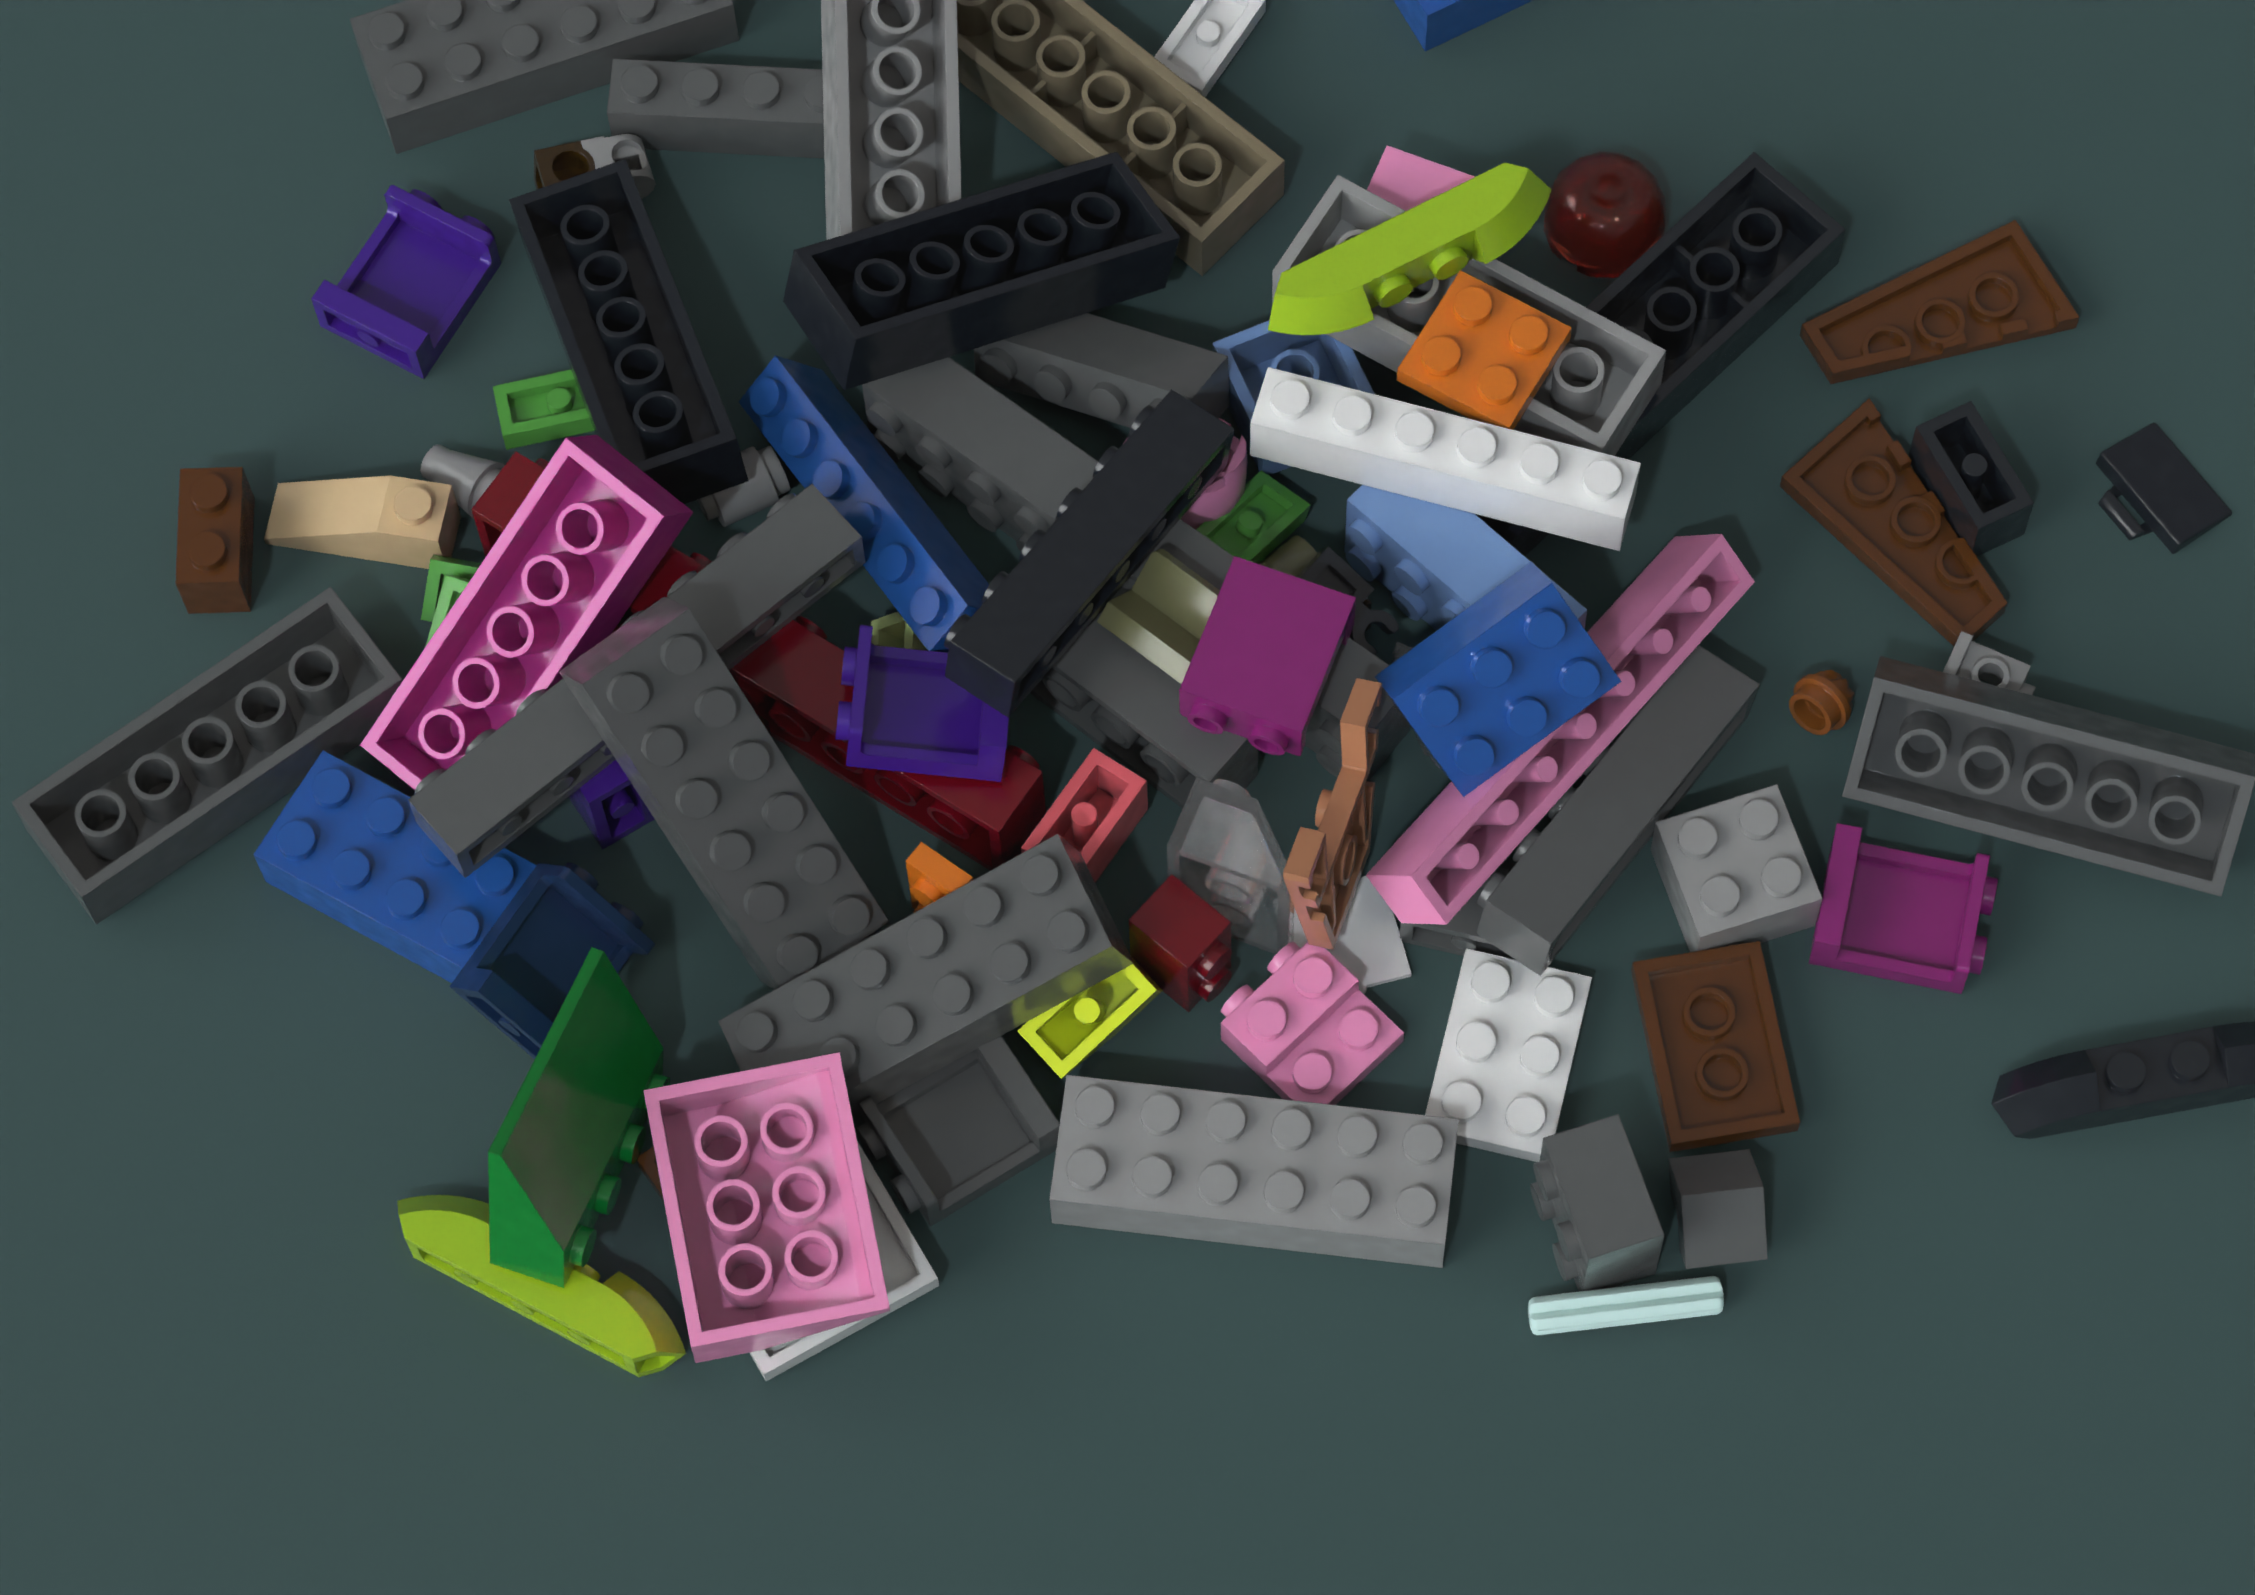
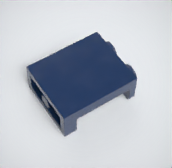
[449,862,655,1059]

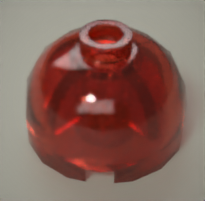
[1544,152,1666,278]

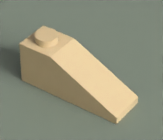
[264,475,461,569]

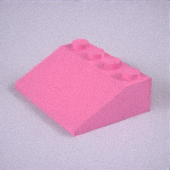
[643,1052,890,1363]

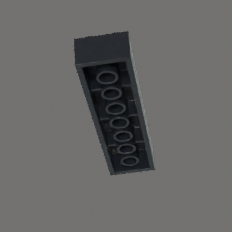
[1466,152,1845,556]

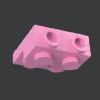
[1221,942,1404,1105]

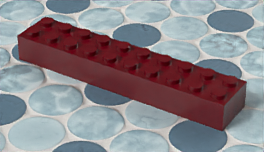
[471,451,1046,871]

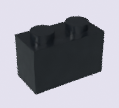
[1909,401,2034,557]

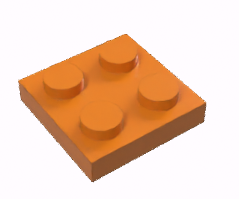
[1396,270,1572,430]

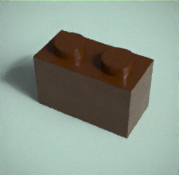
[175,467,255,614]

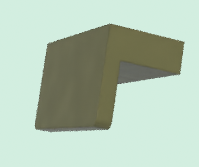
[1097,549,1220,684]

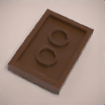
[1631,941,1800,1152]

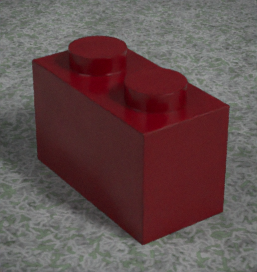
[1129,874,1232,1013]

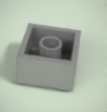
[1650,784,1822,952]

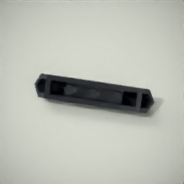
[1991,1022,2255,1139]

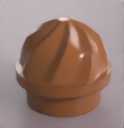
[1789,670,1855,735]

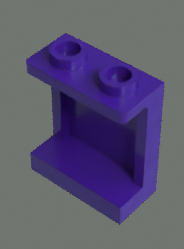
[311,185,501,379]
[835,625,1009,782]

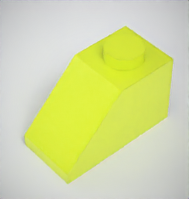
[1017,955,1163,1079]

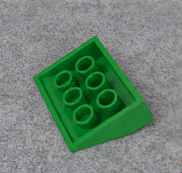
[488,947,670,1288]

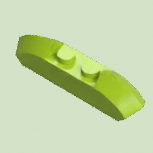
[1268,162,1552,335]
[397,1195,686,1377]

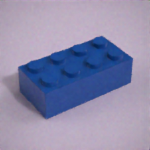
[253,750,537,983]

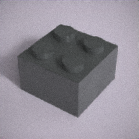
[1530,1114,1664,1291]

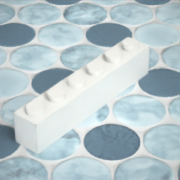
[1250,367,1641,551]

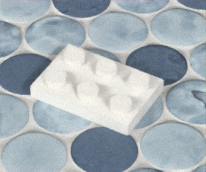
[1425,948,1592,1162]

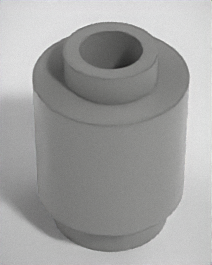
[697,445,790,527]

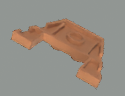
[1283,678,1382,950]

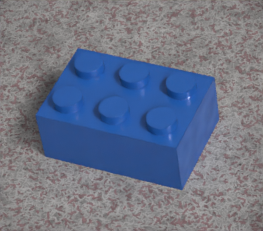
[1374,561,1622,797]

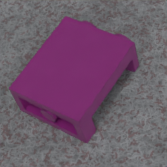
[1179,556,1356,756]
[1808,823,1998,994]

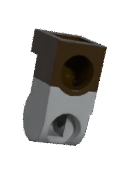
[534,134,656,199]

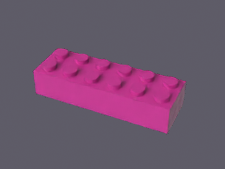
[360,435,693,790]

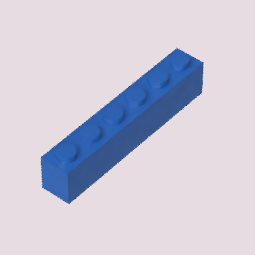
[738,355,989,653]

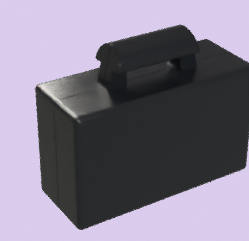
[2096,423,2232,554]

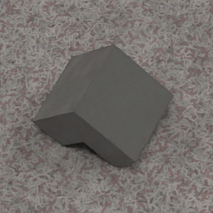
[1668,1149,1768,1269]

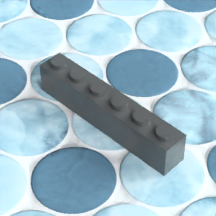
[1476,645,1760,976]

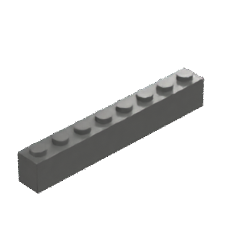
[408,484,866,878]

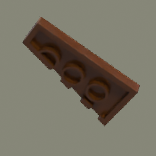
[1800,220,2079,384]
[1780,398,2008,646]

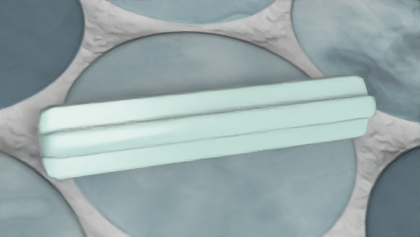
[1528,1276,1724,1335]

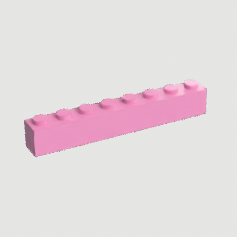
[1366,534,1755,925]

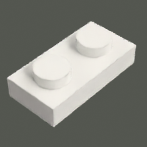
[1154,0,1266,97]

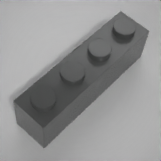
[607,59,824,159]
[974,313,1230,428]

